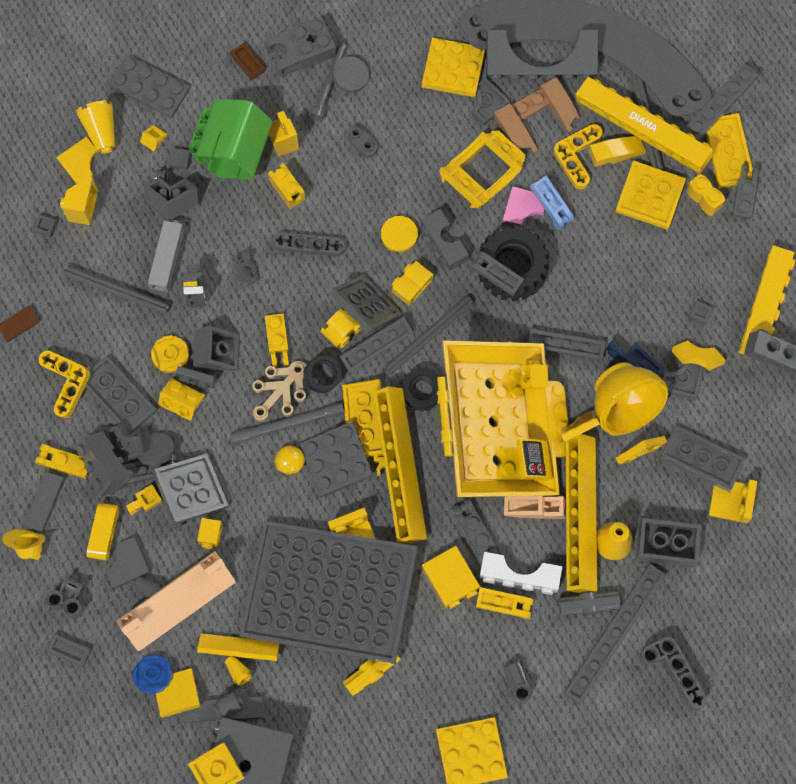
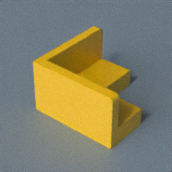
[268,111,299,157]

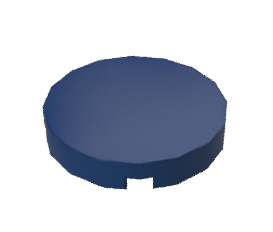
[132,655,173,694]

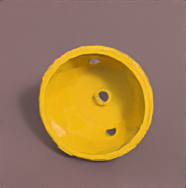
[595,363,668,436]

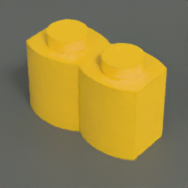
[687,174,725,216]
[392,261,434,306]

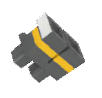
[183,264,206,307]

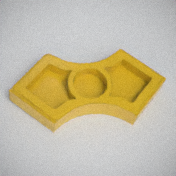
[672,341,726,371]

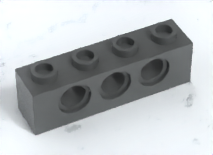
[744,329,796,376]

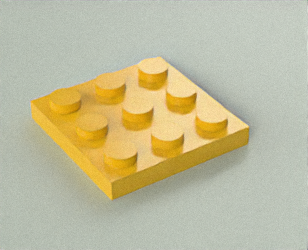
[421,38,485,97]
[615,161,686,230]
[436,717,508,784]

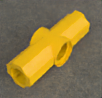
[343,655,401,696]

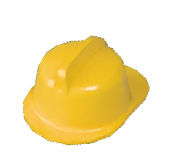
[2,529,45,560]

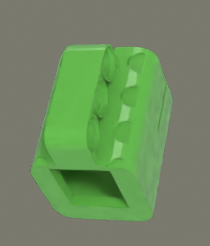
[189,99,272,180]

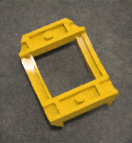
[439,131,525,208]

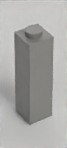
[148,220,184,293]

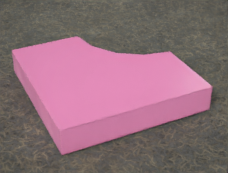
[503,186,545,227]

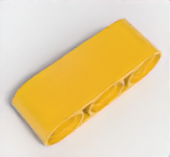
[87,502,119,561]

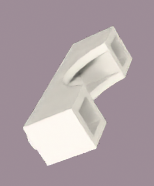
[479,552,562,595]

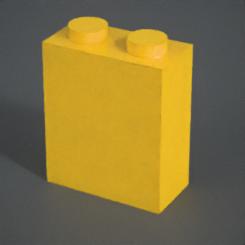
[422,546,480,609]

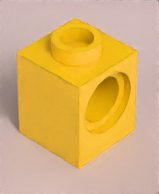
[521,361,548,389]
[197,518,223,550]

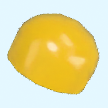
[274,445,305,475]

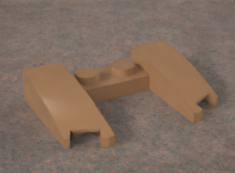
[493,77,580,153]

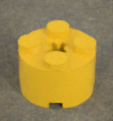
[320,308,362,349]

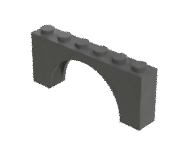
[486,30,598,79]

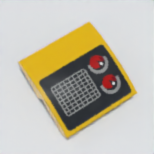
[516,439,553,481]

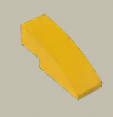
[589,136,646,167]

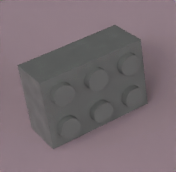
[636,518,701,568]

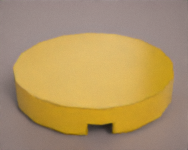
[381,216,418,253]
[151,335,189,373]

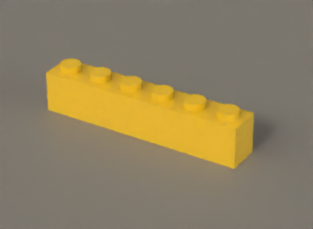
[738,245,796,355]

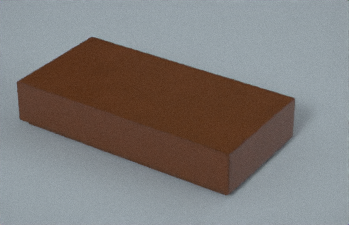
[229,43,266,81]
[0,306,40,342]

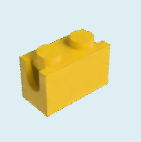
[268,163,305,209]

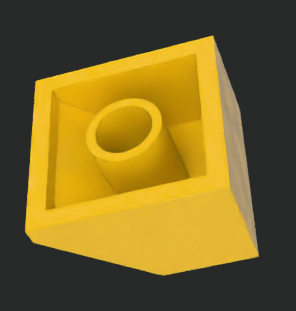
[60,177,98,225]

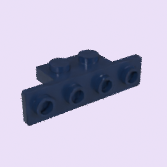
[606,342,669,392]

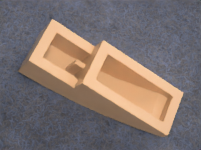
[504,496,566,519]

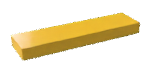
[198,634,280,661]

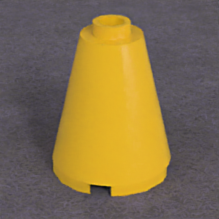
[76,100,115,154]
[597,522,633,560]

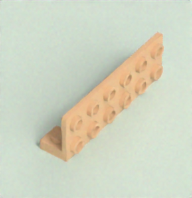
[116,551,236,651]

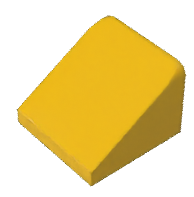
[140,125,168,151]

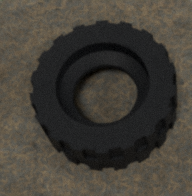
[401,367,440,412]

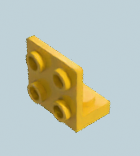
[709,480,757,524]
[328,508,376,539]

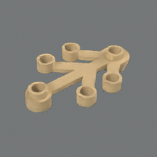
[253,361,306,422]

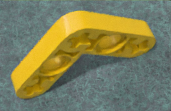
[554,124,602,190]
[39,351,90,418]

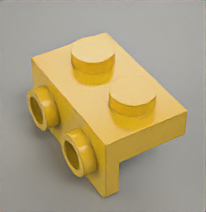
[158,378,205,421]

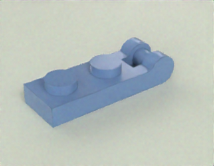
[530,176,574,230]

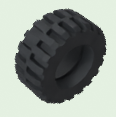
[478,226,550,301]

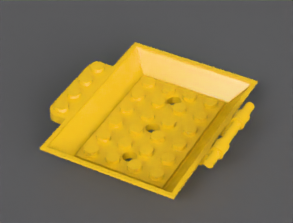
[437,341,569,497]

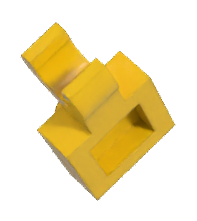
[126,484,162,515]

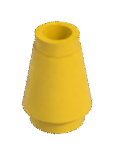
[225,656,252,686]

